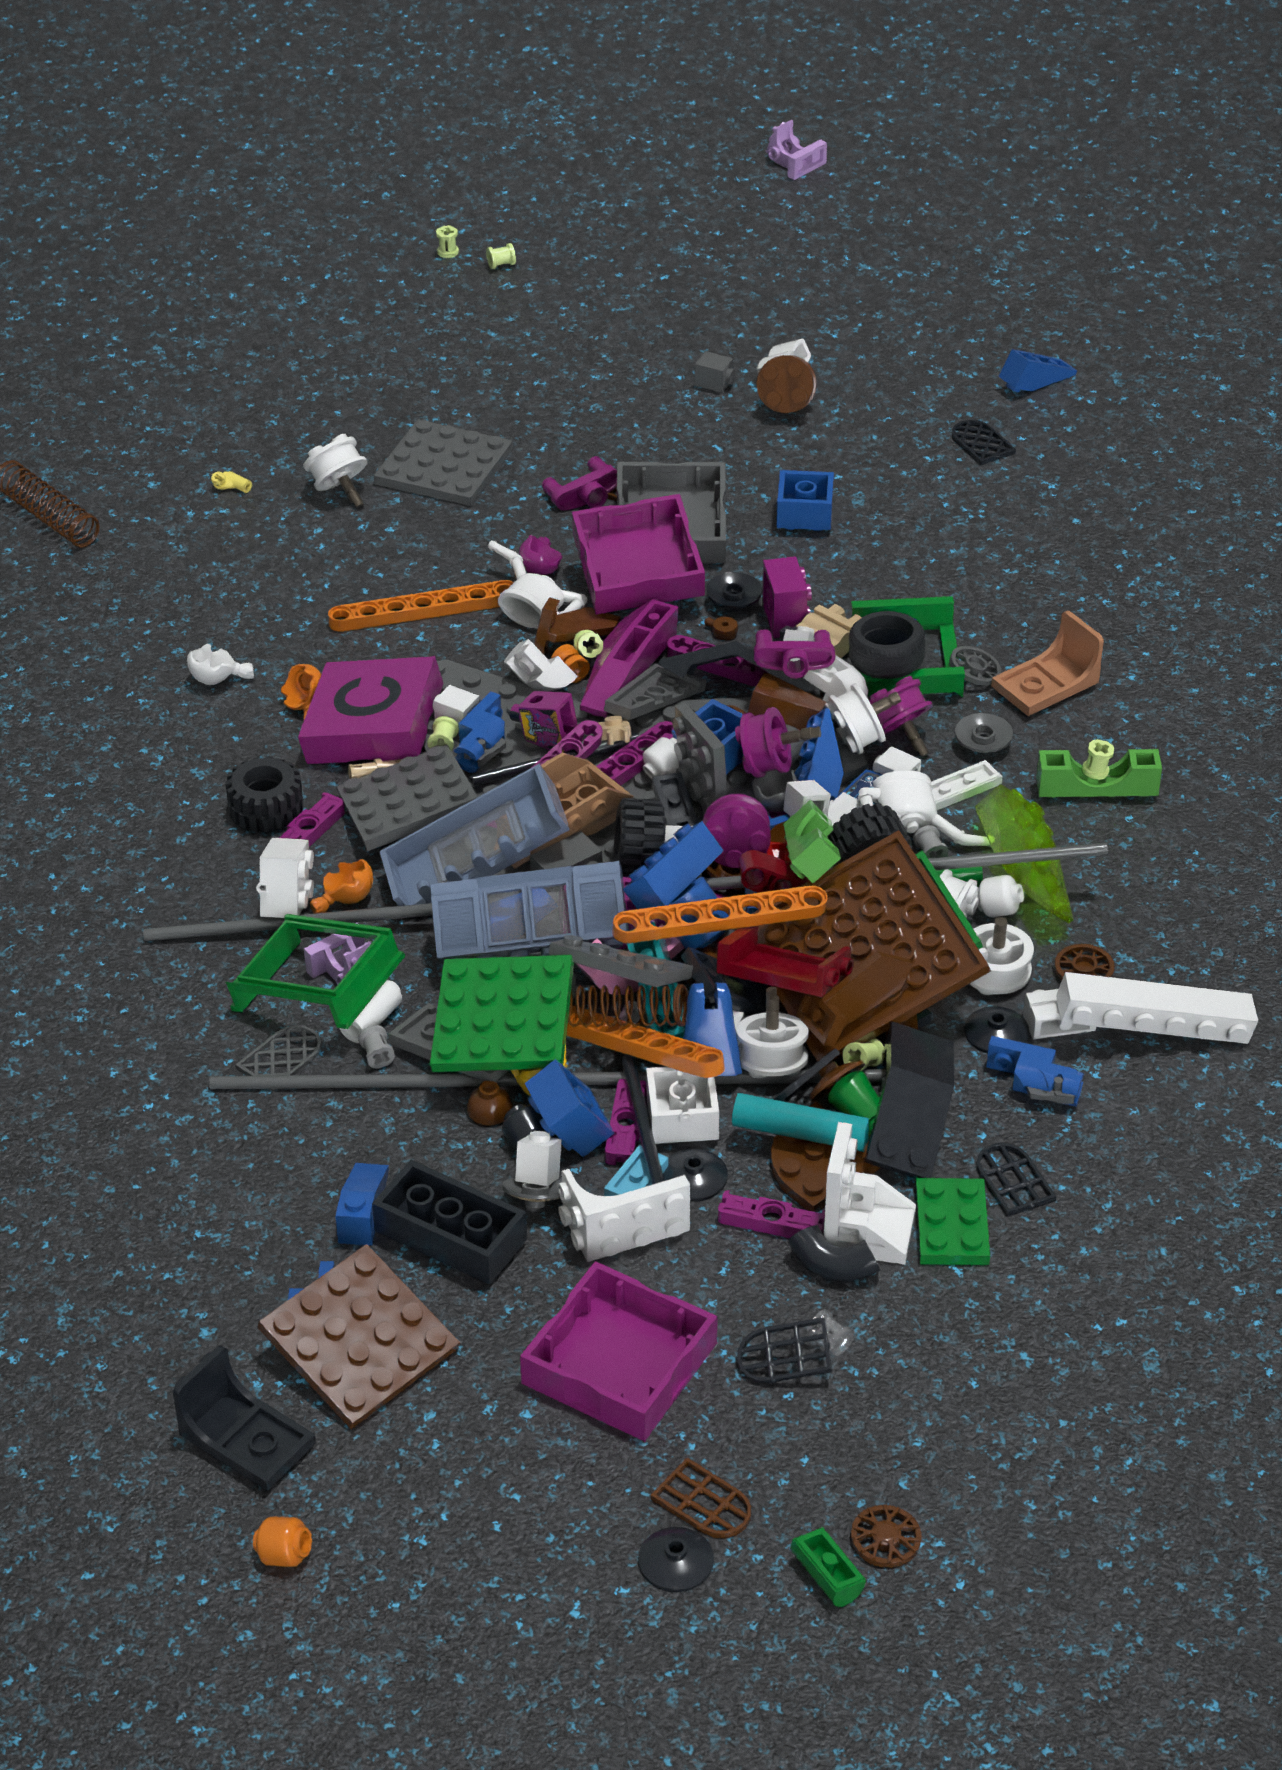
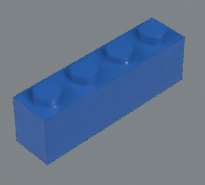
[623,821,724,909]

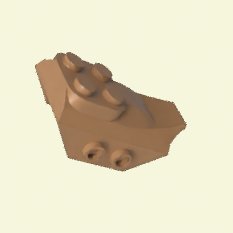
[494,752,634,869]

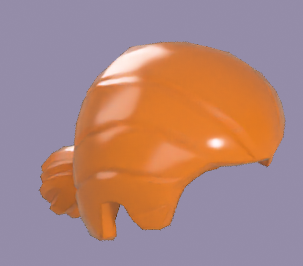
[281,664,321,719]
[310,859,373,914]

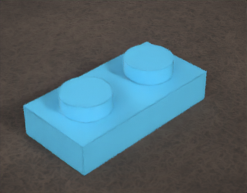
[604,1145,668,1196]

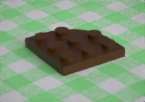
[771,1102,881,1212]

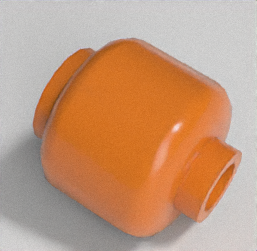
[253,1516,312,1567]

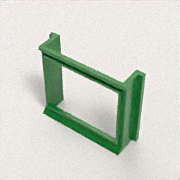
[851,596,965,697]
[225,914,405,1029]

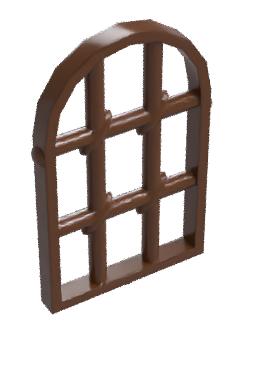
[651,1457,751,1538]

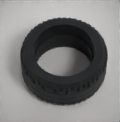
[849,611,925,679]

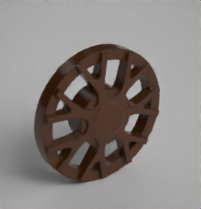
[1054,944,1115,981]
[851,1505,922,1568]

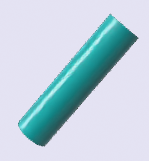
[732,1093,869,1152]

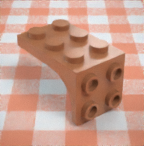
[991,610,1104,716]

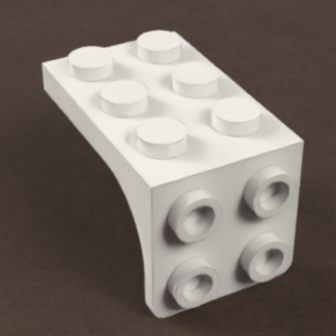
[558,1169,690,1262]

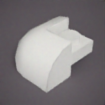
[504,639,578,692]
[803,656,868,703]

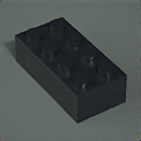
[372,1160,527,1285]

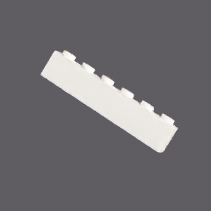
[1056,972,1258,1044]

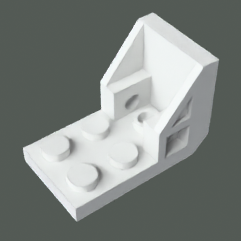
[824,1122,916,1265]

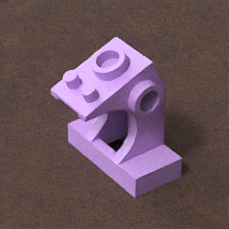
[766,120,827,180]
[304,922,371,985]

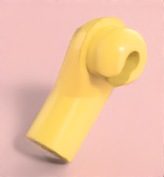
[211,471,252,493]

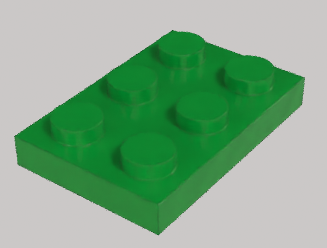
[915,1178,990,1265]

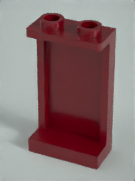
[717,925,854,997]

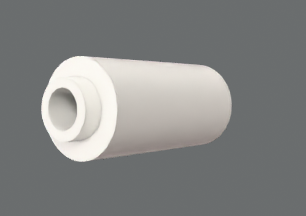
[340,980,402,1043]

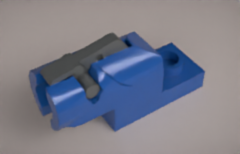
[453,691,506,773]
[986,1036,1084,1107]

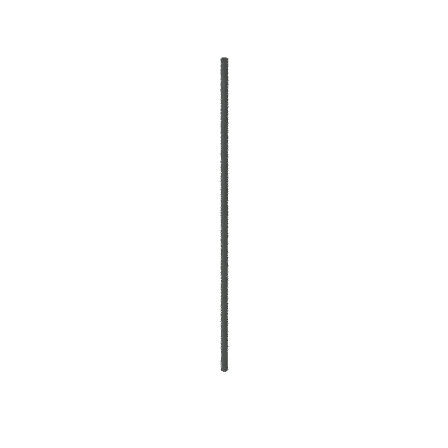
[209,1069,886,1089]

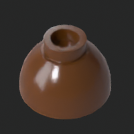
[467,1081,513,1125]

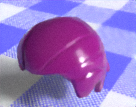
[519,535,563,576]

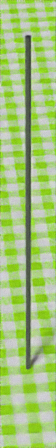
[143,843,1108,941]

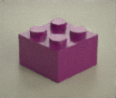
[762,556,812,638]

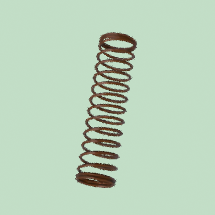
[0,460,100,547]
[568,984,688,1027]

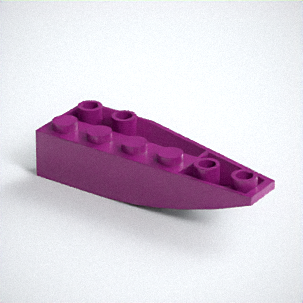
[580,599,678,718]

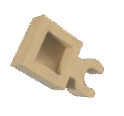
[598,716,632,745]

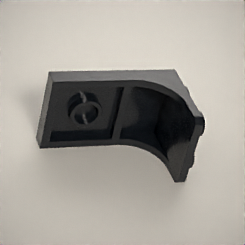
[173,1345,316,1491]

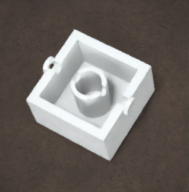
[256,838,314,918]
[646,1067,719,1144]

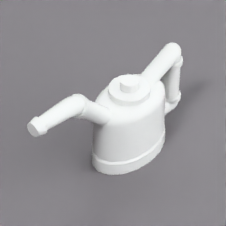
[488,540,587,629]
[858,770,997,848]

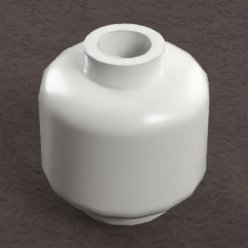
[643,737,679,779]
[976,875,1024,918]

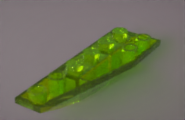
[975,784,1073,923]

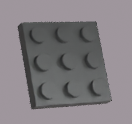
[672,702,727,813]

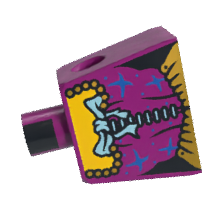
[510,691,578,752]

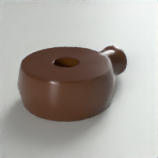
[705,617,739,640]

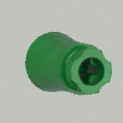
[828,1071,880,1139]

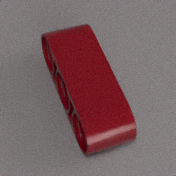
[738,850,810,893]

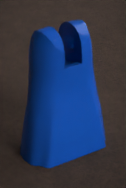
[683,983,742,1076]

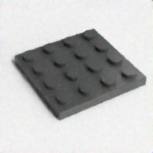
[374,419,513,506]
[336,744,478,851]

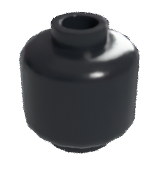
[502,1104,546,1152]

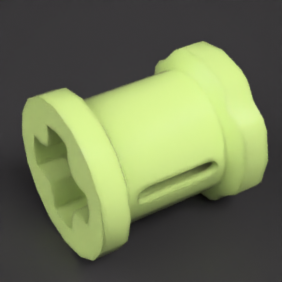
[436,226,459,258]
[486,243,516,269]
[573,630,603,658]
[427,716,459,751]
[1082,739,1114,780]
[843,1038,885,1071]

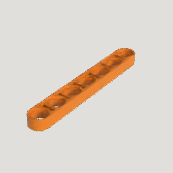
[328,580,514,632]
[612,886,828,943]
[566,1005,725,1078]

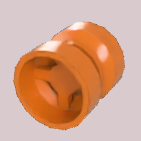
[551,644,590,683]

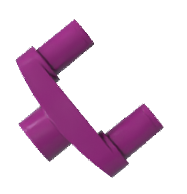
[542,456,617,511]
[753,630,836,679]

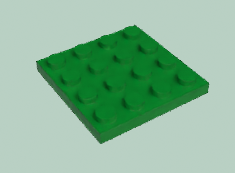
[430,955,574,1072]

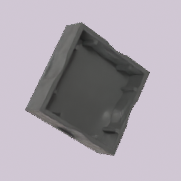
[617,462,726,563]

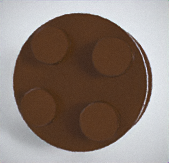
[757,355,817,413]

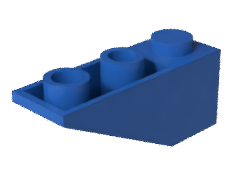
[794,708,844,801]

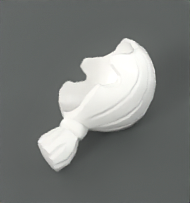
[187,643,254,685]

